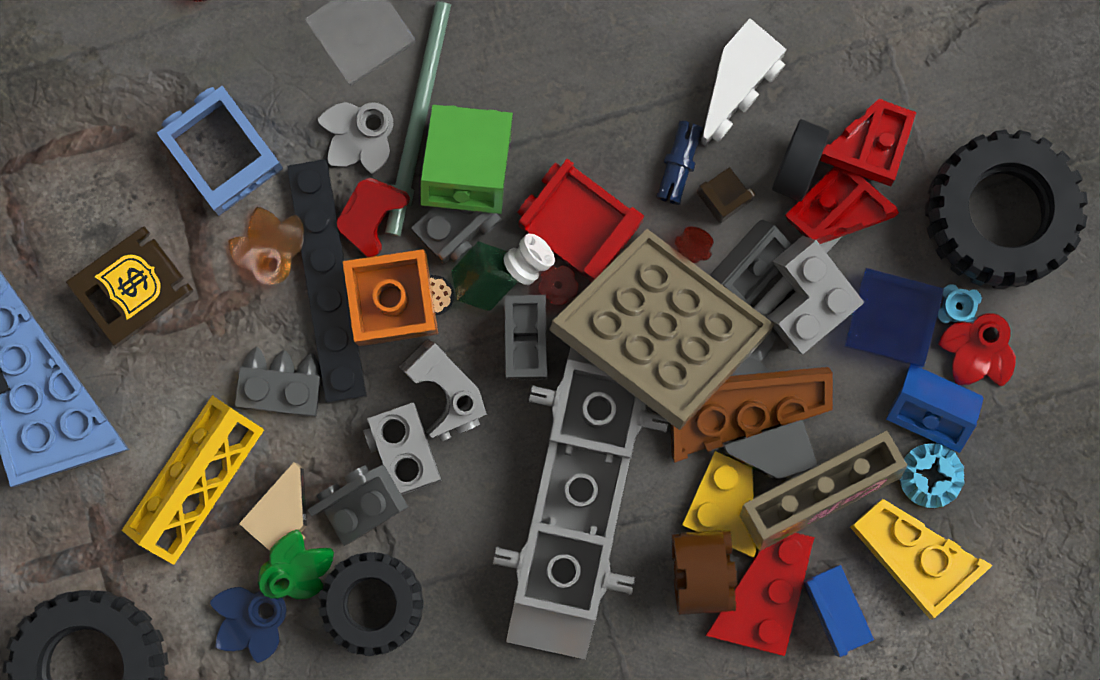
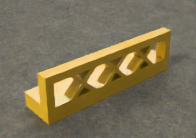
[122,395,264,565]

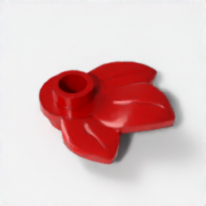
[938,313,1016,386]

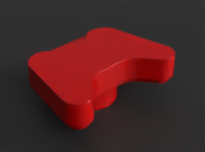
[337,178,410,257]

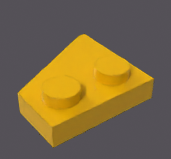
[682,451,756,558]

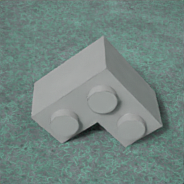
[766,236,865,355]

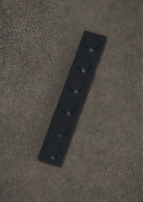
[287,159,367,404]

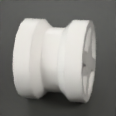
[503,234,555,285]

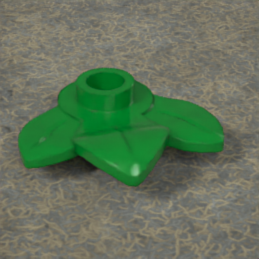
[257,529,334,600]

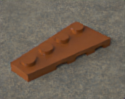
[671,367,833,463]

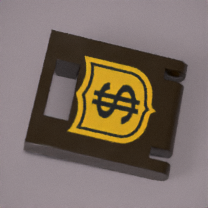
[66,226,194,349]

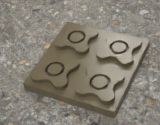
[549,229,775,430]

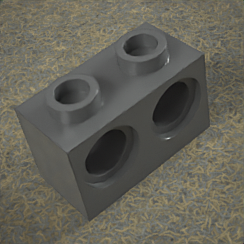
[505,295,547,381]

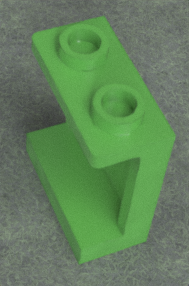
[421,104,513,214]

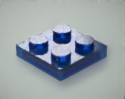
[844,268,944,368]

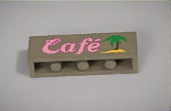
[740,431,908,551]

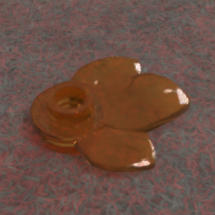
[228,207,304,285]

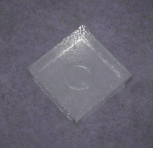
[305,0,416,86]

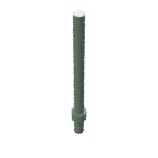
[385,1,451,237]

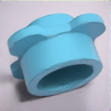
[937,284,982,323]

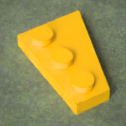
[850,499,993,620]

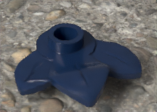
[210,587,287,663]

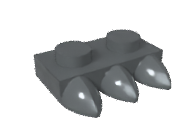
[235,347,322,417]

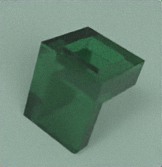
[452,241,517,311]

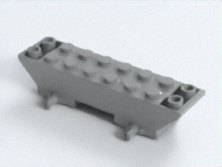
[493,347,668,660]

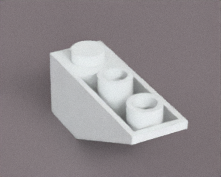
[701,19,787,146]

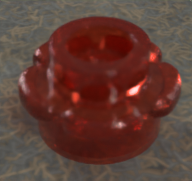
[675,226,714,263]
[538,266,578,305]

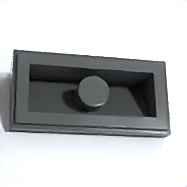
[710,220,792,305]

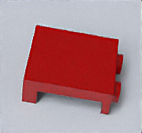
[517,158,645,282]

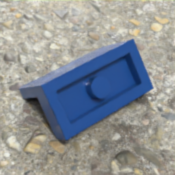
[886,364,984,453]
[803,565,874,657]

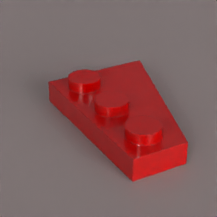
[705,533,815,656]

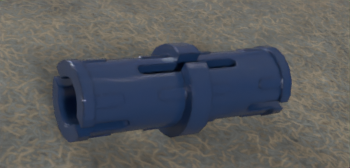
[656,121,704,205]

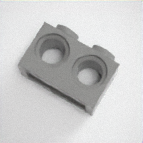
[363,402,442,495]

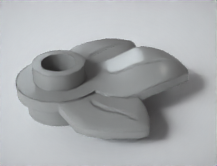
[318,102,394,174]

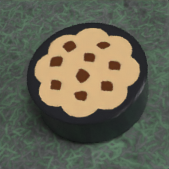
[430,275,455,316]

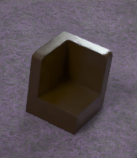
[696,167,756,224]

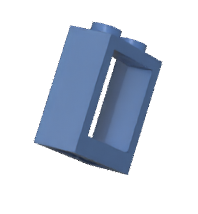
[157,86,283,216]

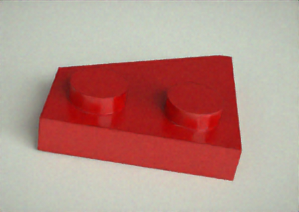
[819,99,917,187]
[785,167,899,244]

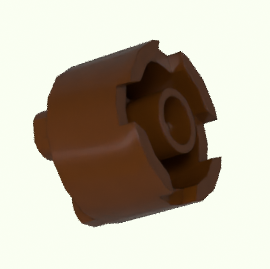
[671,530,737,615]

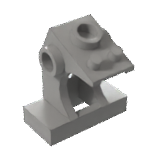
[399,339,487,441]

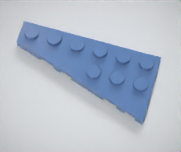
[0,271,130,487]

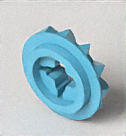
[900,443,965,508]

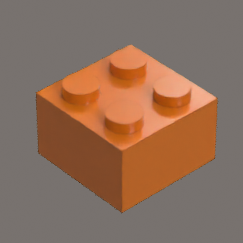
[343,249,438,346]

